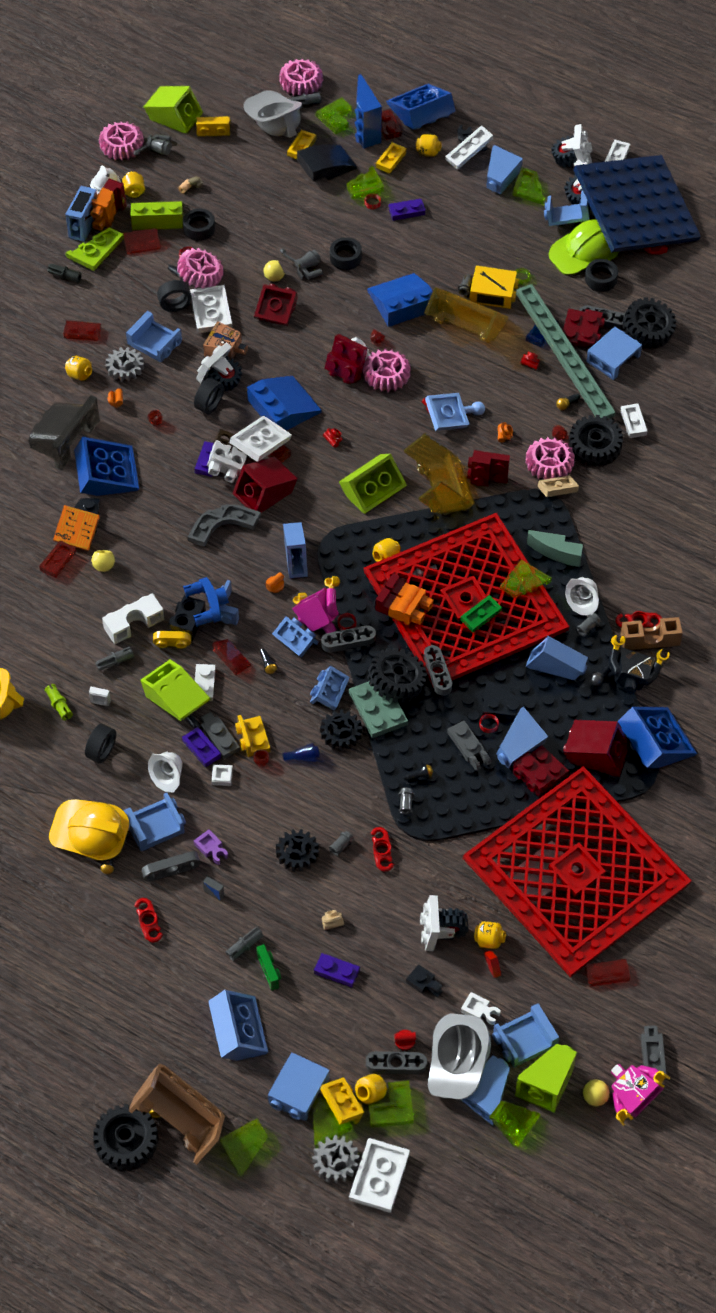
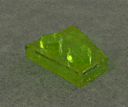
[347,166,384,200]
[512,167,545,205]
[500,560,552,598]
[313,1096,352,1148]
[489,1101,541,1147]
[219,1118,268,1177]

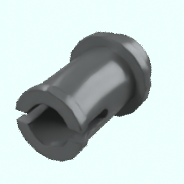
[458,274,473,296]
[576,613,601,636]
[399,788,415,815]
[329,831,354,856]

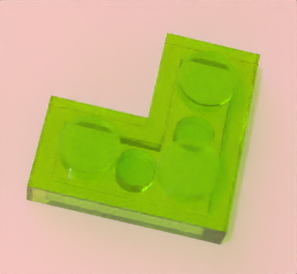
[316,97,352,134]
[369,1080,414,1128]

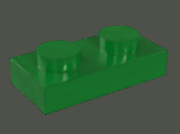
[460,595,502,633]
[256,944,281,991]

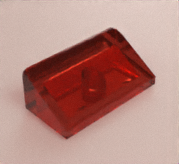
[124,228,161,254]
[213,639,251,675]

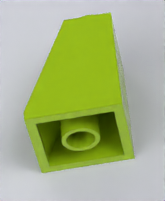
[144,86,203,133]
[515,1044,577,1113]

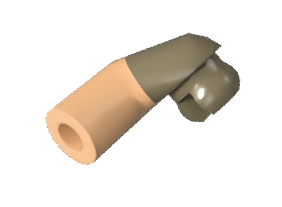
[178,176,203,194]

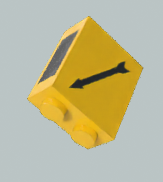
[470,266,519,309]

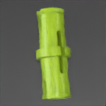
[44,684,73,721]

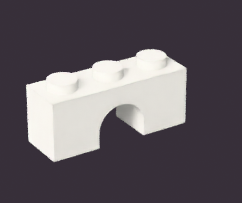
[102,593,165,644]

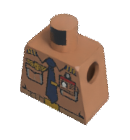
[203,321,248,360]

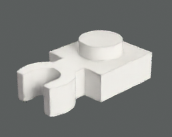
[461,992,501,1025]

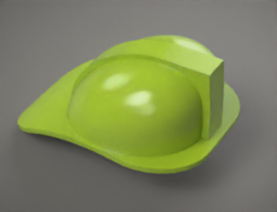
[549,219,619,275]

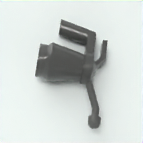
[134,134,172,156]
[280,248,323,280]

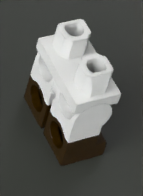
[207,429,247,483]

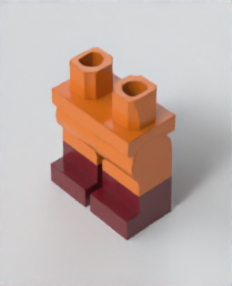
[91,179,127,231]
[375,573,434,625]

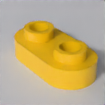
[153,631,191,649]

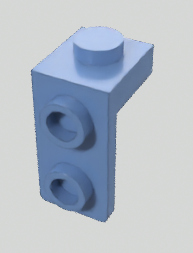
[220,580,239,625]

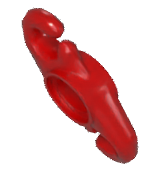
[615,611,662,628]
[371,827,394,872]
[134,898,163,943]

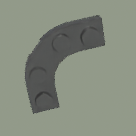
[187,504,261,547]

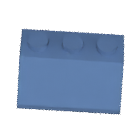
[208,990,268,1061]

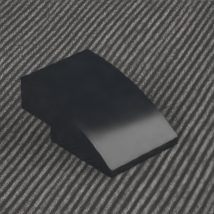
[297,144,357,182]

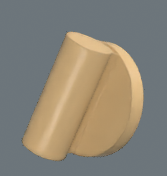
[322,910,344,930]

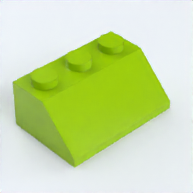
[131,201,183,230]
[339,454,407,514]

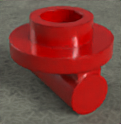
[520,352,540,370]
[323,428,343,448]
[394,1030,416,1050]

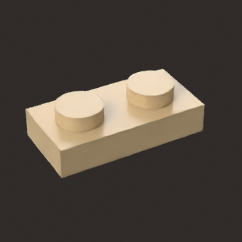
[538,475,579,497]

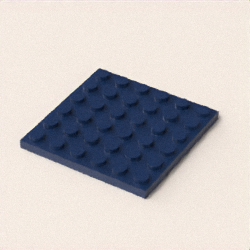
[573,155,701,253]

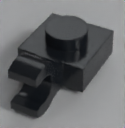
[406,964,443,998]

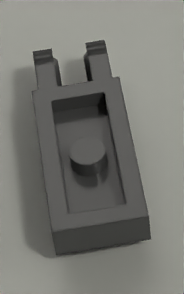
[447,721,491,771]

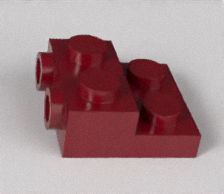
[254,284,298,326]
[563,309,605,349]
[324,334,368,384]
[467,450,510,486]
[513,745,569,797]

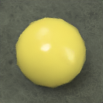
[264,260,285,282]
[91,550,115,572]
[583,1079,610,1107]

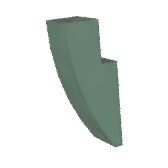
[527,530,583,567]

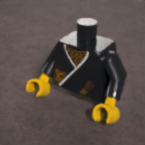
[608,635,670,694]

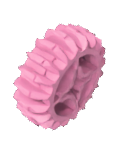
[279,58,323,96]
[99,121,144,161]
[177,248,223,289]
[363,349,411,393]
[526,437,575,480]

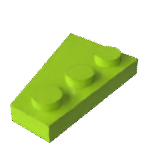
[66,227,124,271]

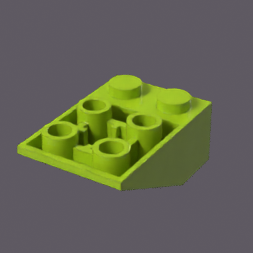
[140,659,211,721]

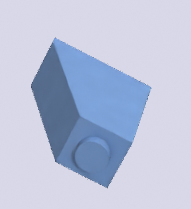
[486,145,523,195]
[283,522,308,578]
[526,636,588,680]
[496,707,548,769]
[461,1055,510,1126]

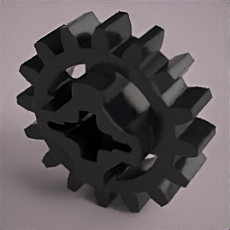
[320,709,362,750]
[276,829,319,872]

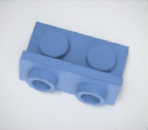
[272,616,319,658]
[310,666,350,710]

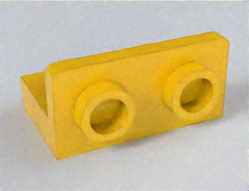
[196,117,230,136]
[235,715,271,757]
[320,1077,364,1125]

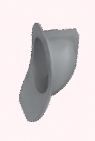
[244,90,302,138]
[428,1014,491,1100]

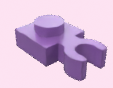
[194,829,228,865]

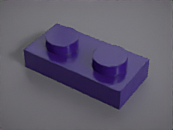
[389,198,425,221]
[194,441,214,477]
[182,727,221,768]
[314,953,360,987]

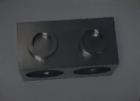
[168,595,206,642]

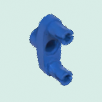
[183,577,229,627]

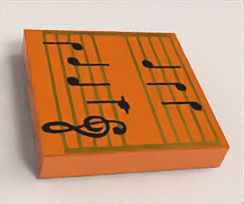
[53,505,100,551]

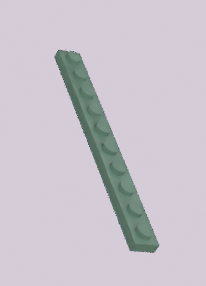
[516,284,615,419]

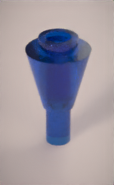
[283,743,320,762]

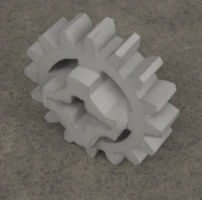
[105,347,144,382]
[312,1135,359,1183]

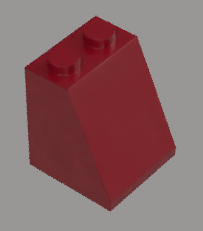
[232,456,298,513]
[563,720,630,777]

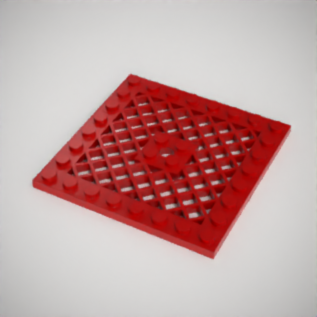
[364,513,569,688]
[462,766,691,977]

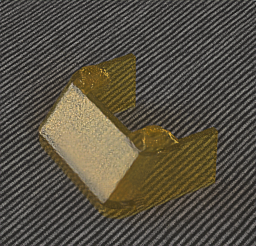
[424,287,509,343]
[404,433,475,514]

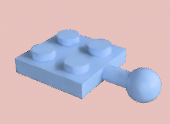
[425,393,485,431]

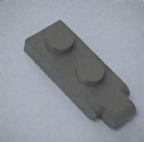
[200,712,240,760]
[640,1026,666,1081]

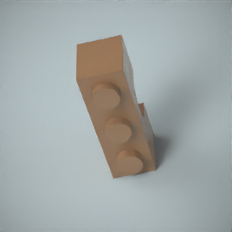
[620,617,682,650]

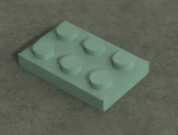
[349,681,408,738]

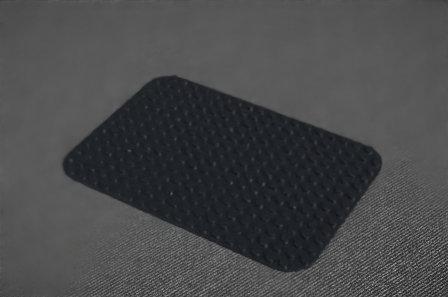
[318,488,659,841]

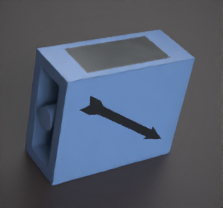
[65,186,97,242]

